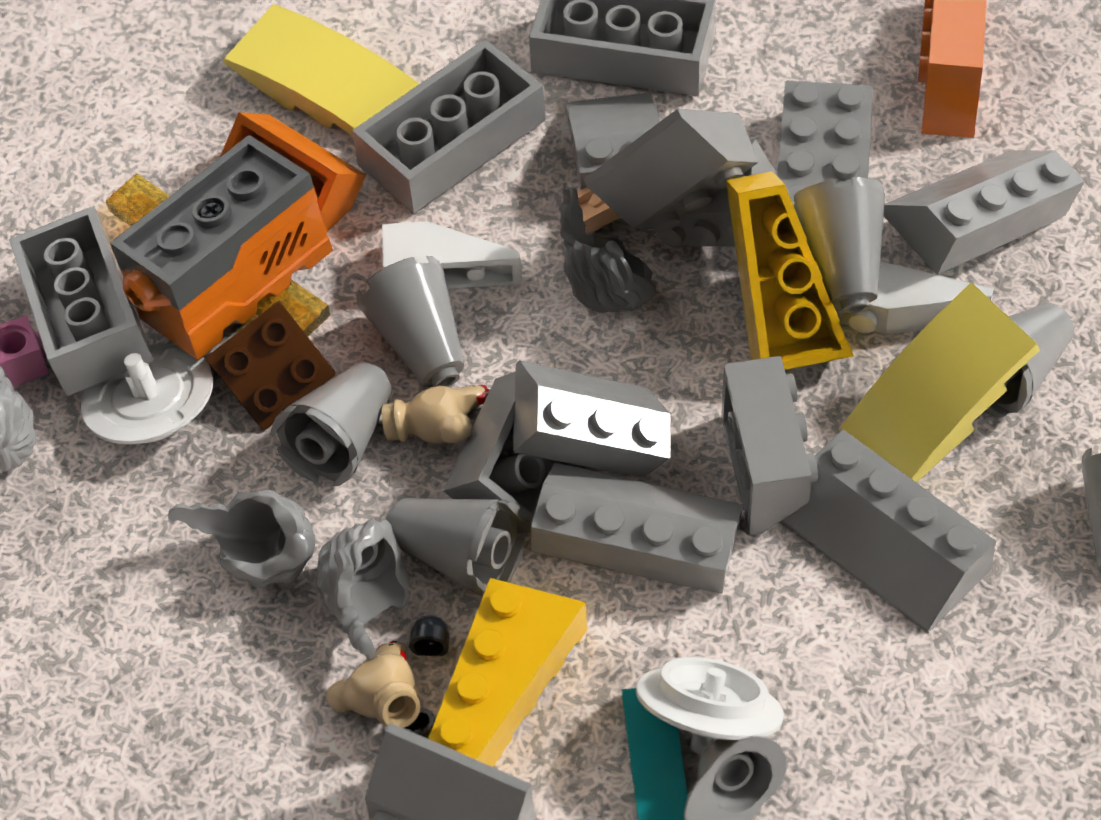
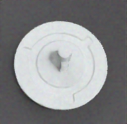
[81,344,213,445]
[636,657,784,754]

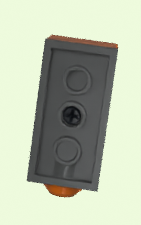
[110,135,333,360]

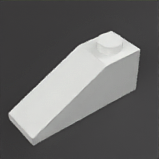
[382,221,522,289]
[841,261,994,335]

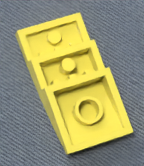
[223,4,419,137]
[839,282,1040,483]

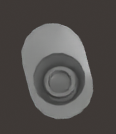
[684,736,787,820]

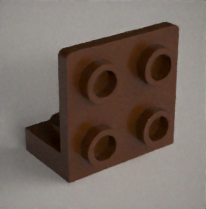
[205,301,335,430]

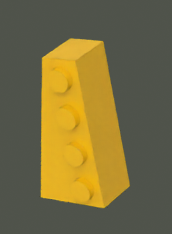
[726,171,854,370]
[428,578,587,767]

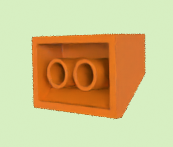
[219,112,366,233]

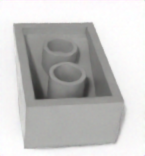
[565,93,660,190]

